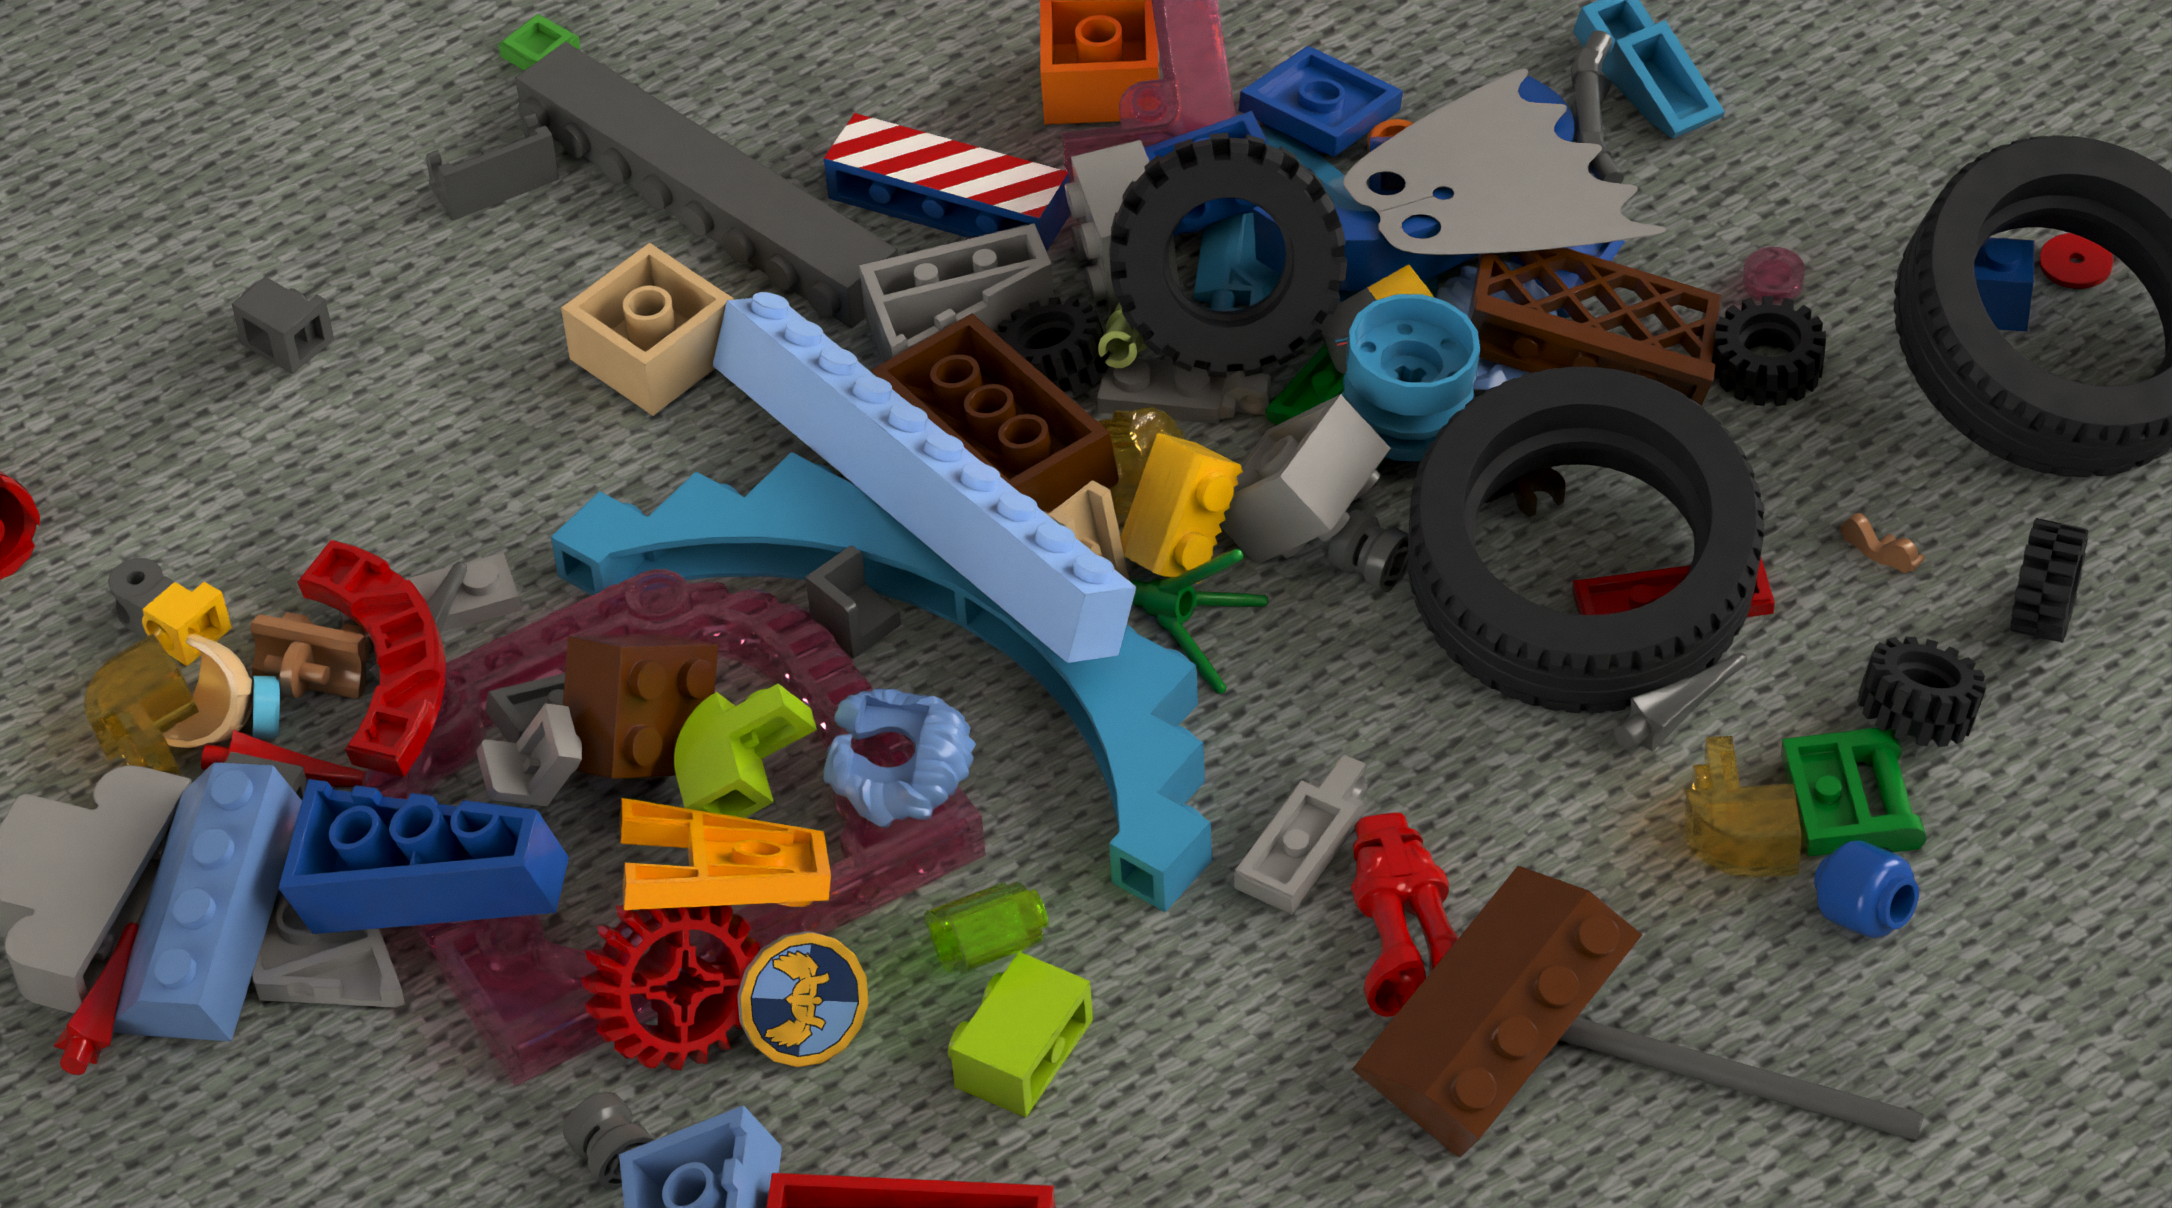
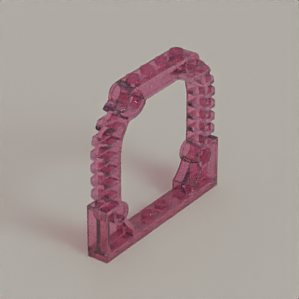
[362,569,986,1086]

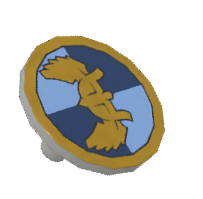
[737,931,869,1067]

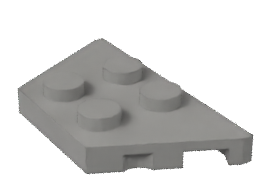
[251,890,405,1008]

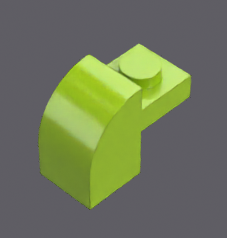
[674,684,817,818]

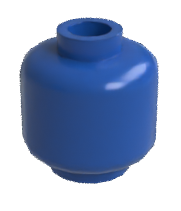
[1814,840,1919,938]

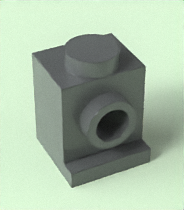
[232,276,334,374]

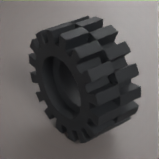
[1712,296,1826,406]
[995,297,1110,396]
[2010,518,2088,643]
[1857,636,1987,747]

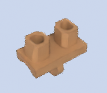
[251,612,369,699]

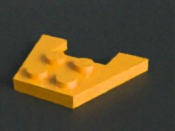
[619,798,831,910]

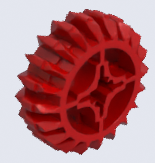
[580,905,761,1071]

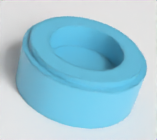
[252,676,280,740]

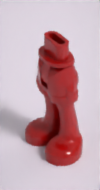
[1351,812,1459,1017]

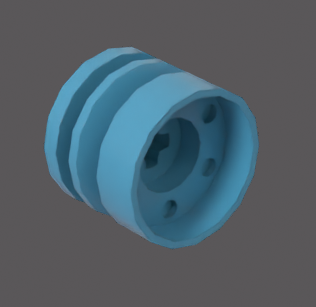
[1342,294,1480,461]

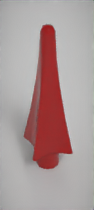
[201,730,381,788]
[53,922,139,1075]

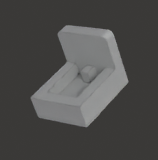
[476,703,582,806]

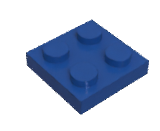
[1238,46,1403,157]

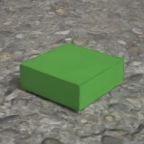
[498,14,581,70]

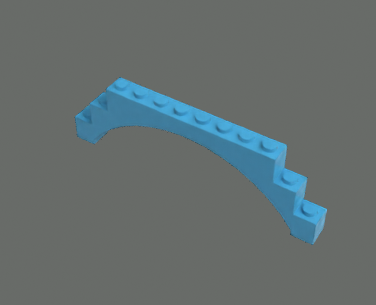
[551,452,1212,912]

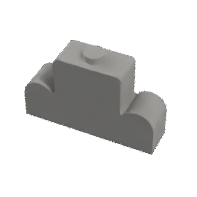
[0,765,192,1013]

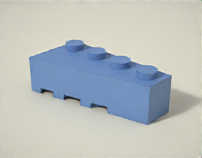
[619,1105,782,1208]

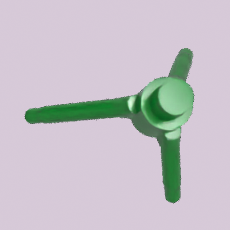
[1130,549,1269,694]

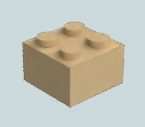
[561,243,734,416]

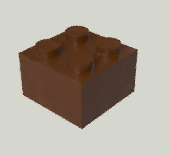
[563,634,718,779]

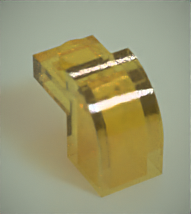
[84,634,199,776]
[1684,736,1802,877]

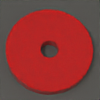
[2039,233,2113,289]

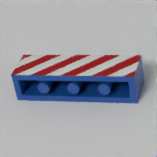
[824,113,1071,252]

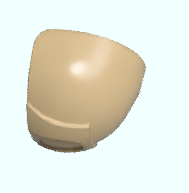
[160,634,253,748]

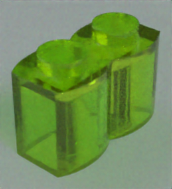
[924,881,1049,973]

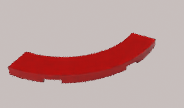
[297,540,446,777]

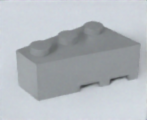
[859,223,1054,363]

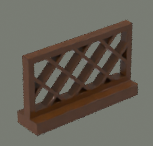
[1468,247,1721,406]

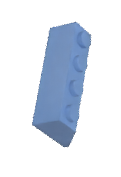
[113,762,302,1042]

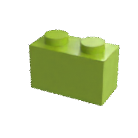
[947,951,1093,1118]

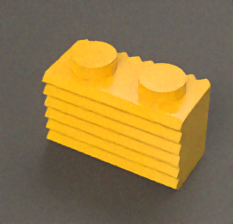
[1120,433,1243,584]

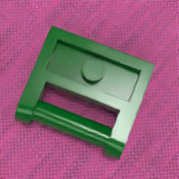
[1781,728,1927,857]

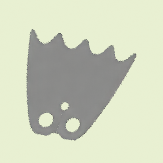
[1343,69,1666,255]

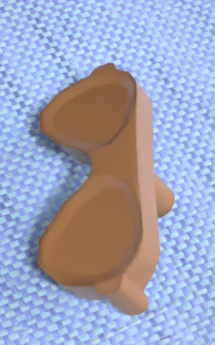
[1840,513,1925,574]

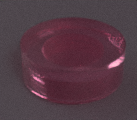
[1743,247,1805,304]

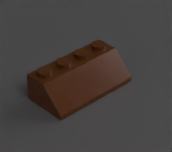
[870,313,1121,512]
[1352,866,1643,1157]

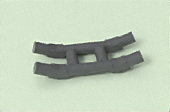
[1570,30,1624,184]

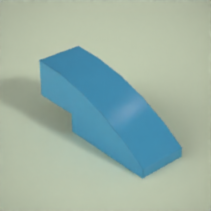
[1573,0,1725,139]

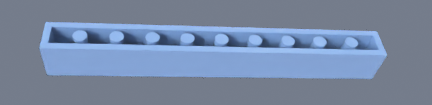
[712,292,1136,663]

